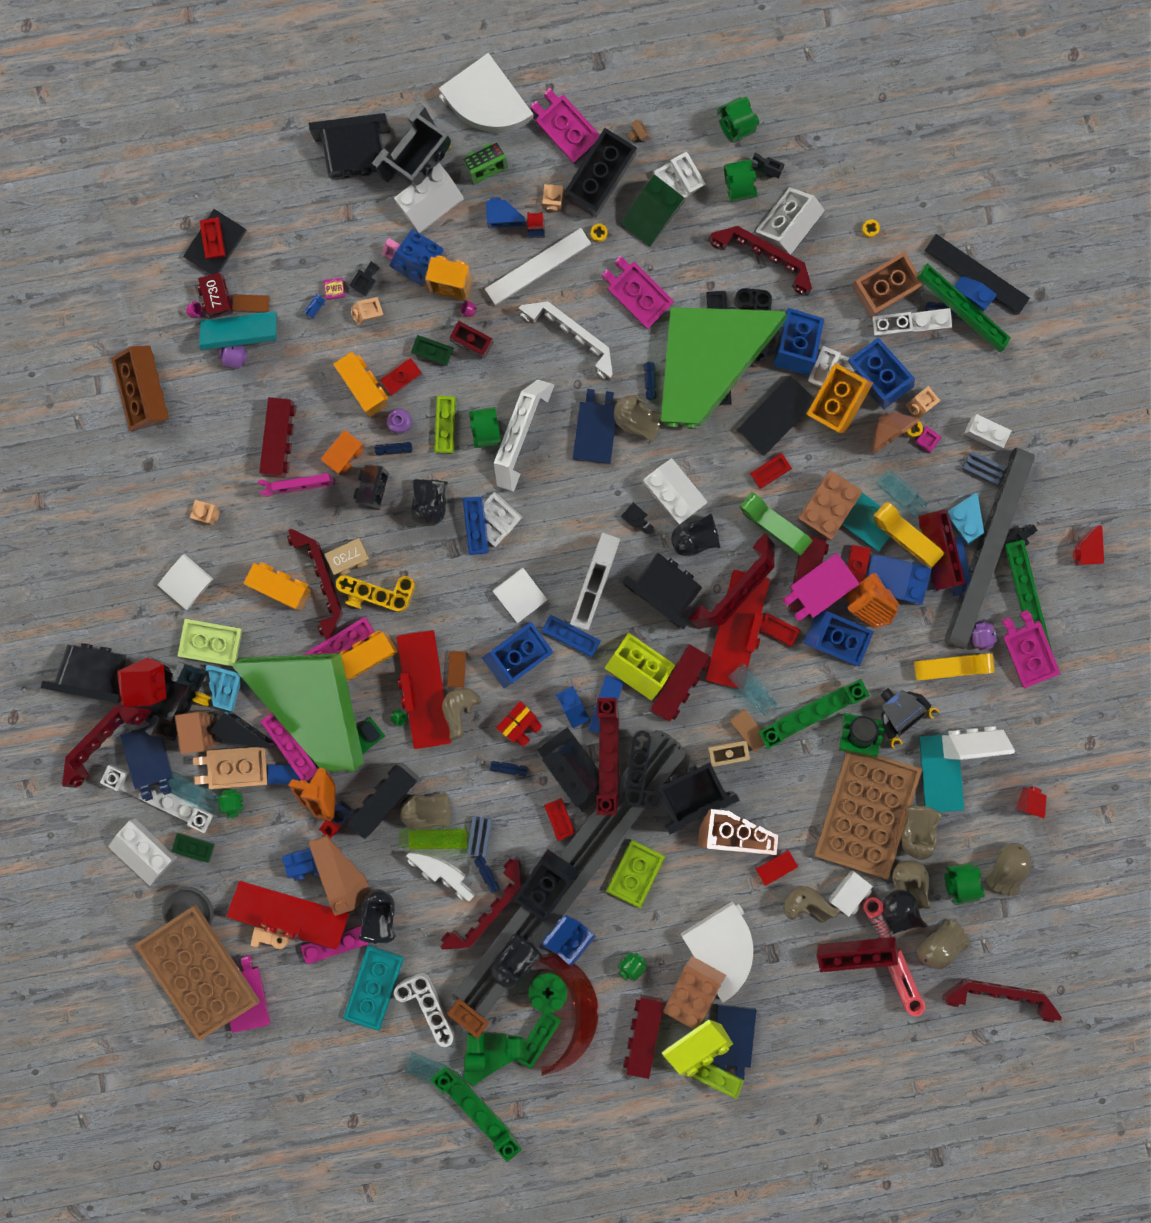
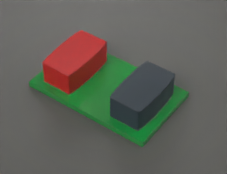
[357,717,385,754]

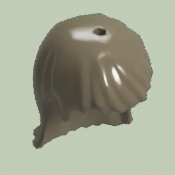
[613,395,662,443]
[442,688,481,741]
[399,792,451,830]
[902,805,942,860]
[985,843,1032,896]
[892,860,931,909]
[784,886,840,922]
[917,919,970,969]

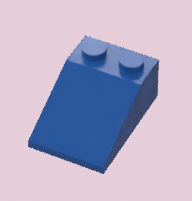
[773,308,824,376]
[848,338,915,410]
[866,554,932,605]
[803,610,874,667]
[481,621,554,688]

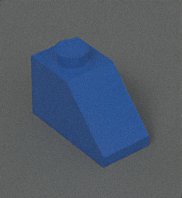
[486,197,526,228]
[954,276,997,312]
[556,686,590,728]

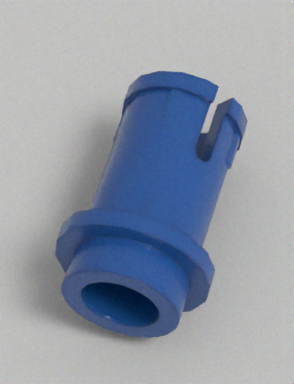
[303,293,326,319]

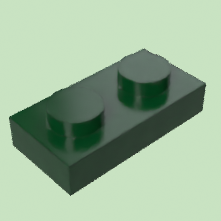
[411,335,454,366]
[171,832,215,863]

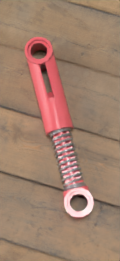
[861,895,925,1016]

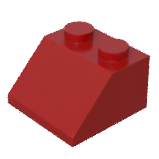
[118,657,166,707]

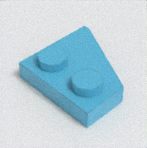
[948,493,984,545]
[206,665,242,711]

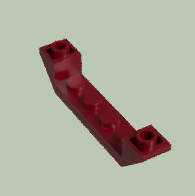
[709,226,812,296]
[287,529,343,639]
[688,533,775,629]
[596,697,620,815]
[62,706,151,788]
[440,856,521,950]
[942,979,1062,1023]

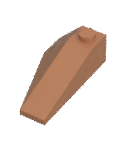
[871,411,919,455]
[697,809,778,855]
[309,835,371,916]

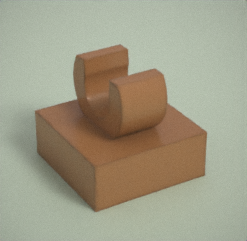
[627,119,652,142]

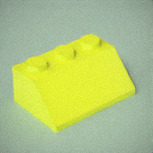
[605,633,675,701]
[662,1020,733,1077]

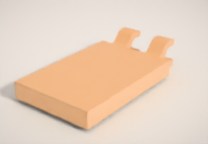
[193,747,268,789]

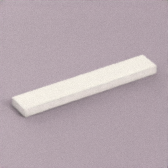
[485,228,591,306]

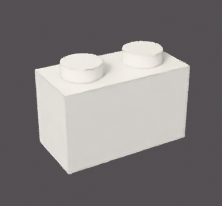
[964,414,1012,451]
[828,870,873,917]

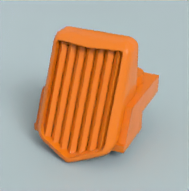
[844,573,899,628]
[288,767,336,821]

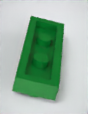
[516,1012,562,1069]

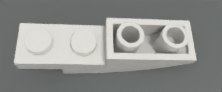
[873,308,952,336]
[407,851,475,901]

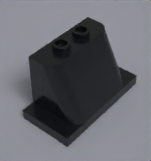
[372,103,451,186]
[309,113,390,178]
[621,553,702,630]
[41,643,127,702]
[130,656,207,741]
[537,727,599,812]
[658,762,740,835]

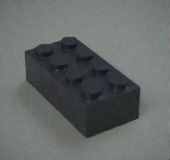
[564,128,637,218]
[348,763,420,839]

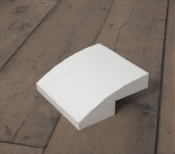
[652,152,706,198]
[808,346,855,388]
[484,492,523,547]
[158,554,213,610]
[493,567,547,623]

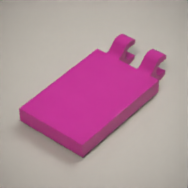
[530,88,600,164]
[601,255,674,329]
[258,473,335,497]
[782,553,860,621]
[1002,610,1060,689]
[229,955,271,1033]

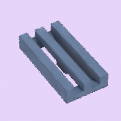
[962,451,1006,485]
[467,816,492,857]

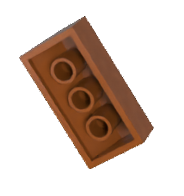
[111,345,169,431]

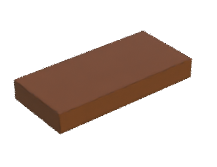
[232,294,270,313]
[447,651,467,688]

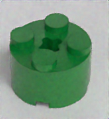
[717,96,760,143]
[724,159,758,203]
[469,407,501,448]
[944,863,985,905]
[528,969,567,1013]

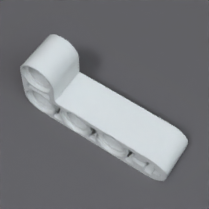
[394,973,455,1047]

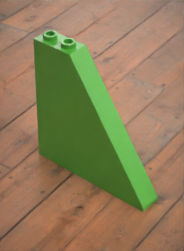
[661,307,788,429]
[232,653,364,773]

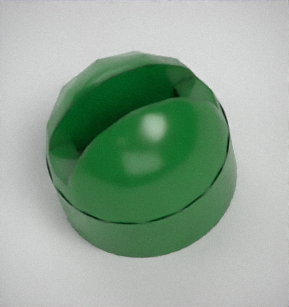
[390,710,407,727]

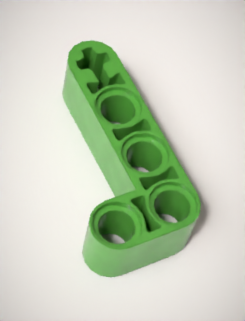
[739,492,813,556]

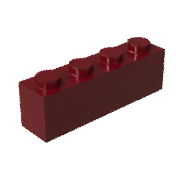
[259,397,296,478]
[918,509,965,591]
[788,535,829,615]
[649,644,710,722]
[817,937,899,972]
[623,994,664,1079]

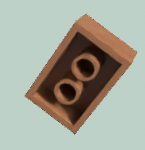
[852,252,923,318]
[796,470,863,541]
[175,710,219,755]
[663,956,726,1029]

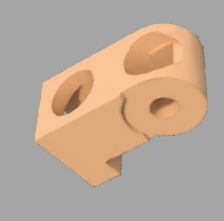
[250,926,290,949]

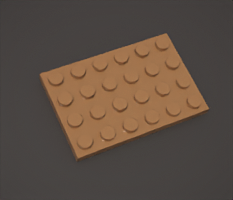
[814,752,922,879]
[135,904,260,1042]

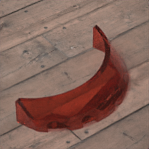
[539,954,598,1076]

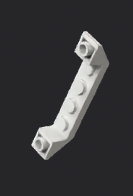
[519,301,613,380]
[494,380,554,492]
[100,765,214,833]

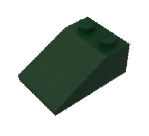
[620,174,685,247]

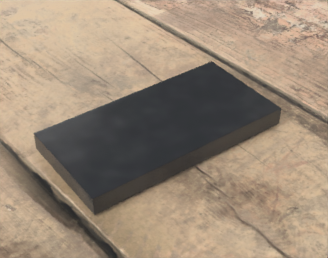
[737,375,815,456]

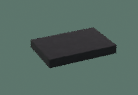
[183,209,247,275]

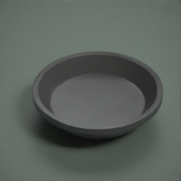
[162,887,213,926]

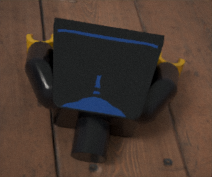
[880,688,939,749]

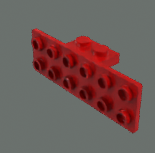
[705,569,770,689]
[396,630,452,749]
[226,881,349,950]

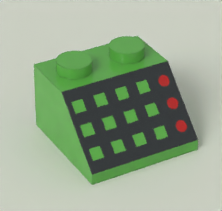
[463,143,508,185]

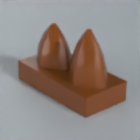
[447,998,489,1039]

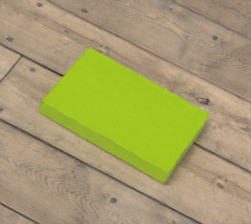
[606,839,666,909]

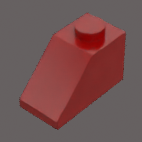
[1072,525,1104,566]
[1016,786,1047,819]

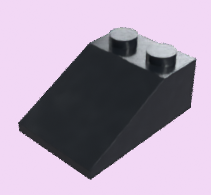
[353,465,389,510]
[210,711,277,749]
[513,849,580,922]

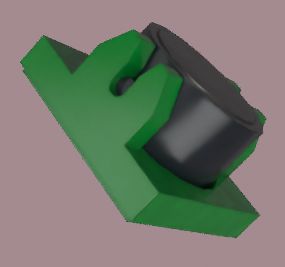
[839,713,884,758]

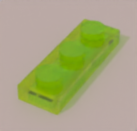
[409,829,467,850]

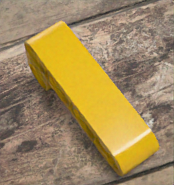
[873,501,944,568]
[336,575,416,612]
[914,653,995,681]

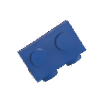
[390,230,443,286]
[542,915,596,966]

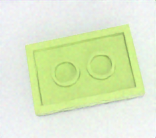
[178,619,243,666]

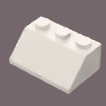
[394,163,464,233]
[755,187,825,255]
[642,458,708,526]
[942,726,1015,760]
[108,818,177,886]

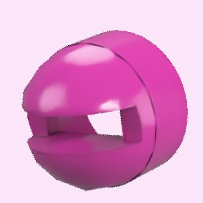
[461,301,477,317]
[186,302,203,318]

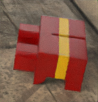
[496,701,543,747]

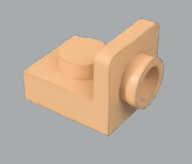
[542,184,563,212]
[351,297,384,325]
[905,386,940,419]
[190,500,220,525]

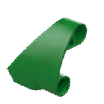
[464,1032,524,1086]

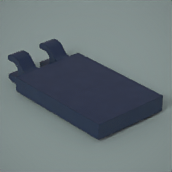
[573,389,616,464]
[120,726,174,801]
[712,1004,757,1080]

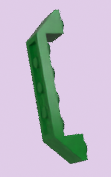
[758,679,870,750]
[430,1066,522,1163]

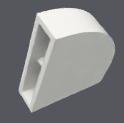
[439,53,534,133]
[570,533,620,630]
[681,901,753,1002]

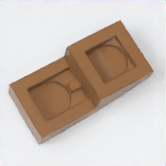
[729,709,765,752]

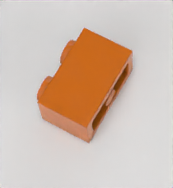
[321,429,364,475]

